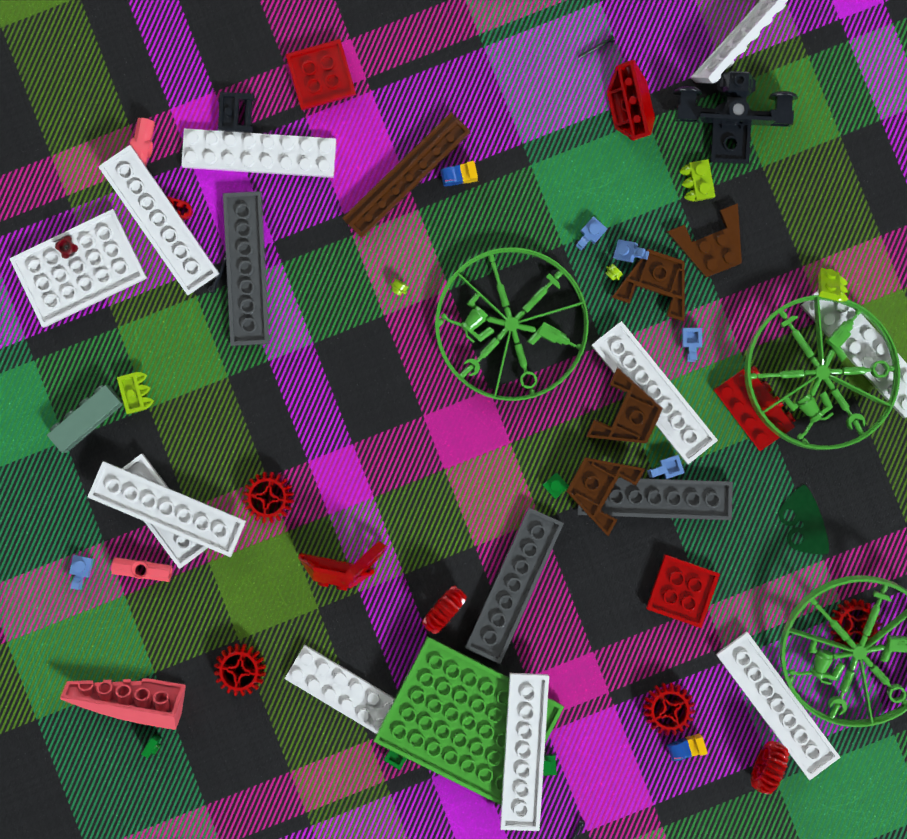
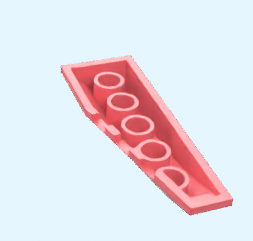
[60,678,186,730]

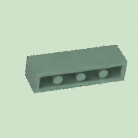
[47,385,124,453]

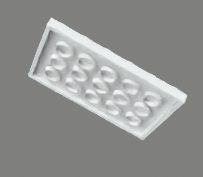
[9,209,147,328]

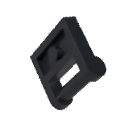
[218,92,255,133]

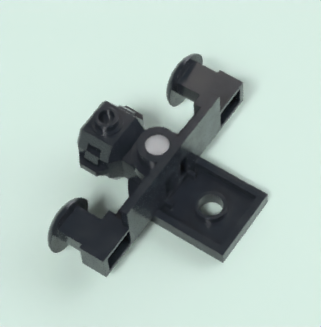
[673,71,798,164]

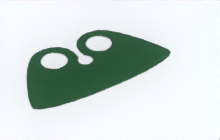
[779,485,829,555]

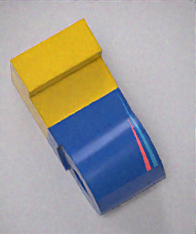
[440,161,478,186]
[667,733,708,761]

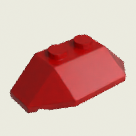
[607,60,655,141]
[298,553,376,591]

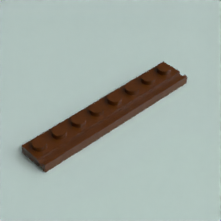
[342,112,471,238]

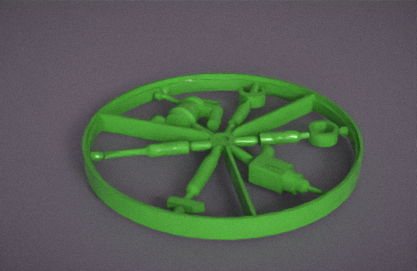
[435,247,589,401]
[744,295,900,450]
[779,575,907,727]

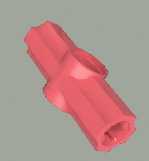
[129,118,155,166]
[111,557,173,582]

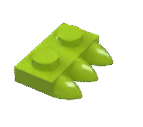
[679,159,716,201]
[818,268,848,302]
[117,372,154,414]

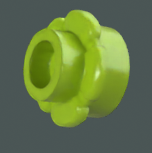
[606,264,623,281]
[390,279,408,296]

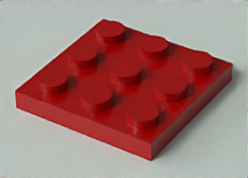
[285,39,356,110]
[646,554,720,629]

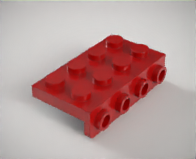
[714,365,796,451]

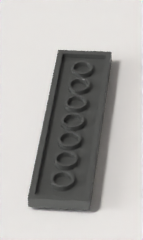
[223,191,270,346]
[577,478,733,520]
[465,507,564,664]

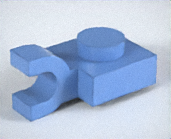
[576,216,607,250]
[613,239,649,263]
[682,328,702,362]
[647,455,684,479]
[69,555,94,590]

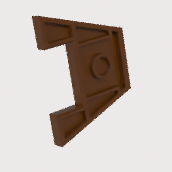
[666,203,742,278]
[611,249,685,322]
[586,367,663,444]
[566,458,645,536]

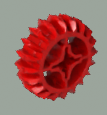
[242,472,294,523]
[422,586,467,634]
[828,599,882,647]
[214,643,266,696]
[643,682,695,736]
[751,741,789,794]

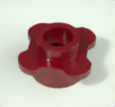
[55,236,78,259]

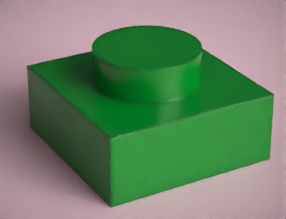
[542,472,569,499]
[141,734,162,758]
[384,750,407,770]
[543,754,557,776]

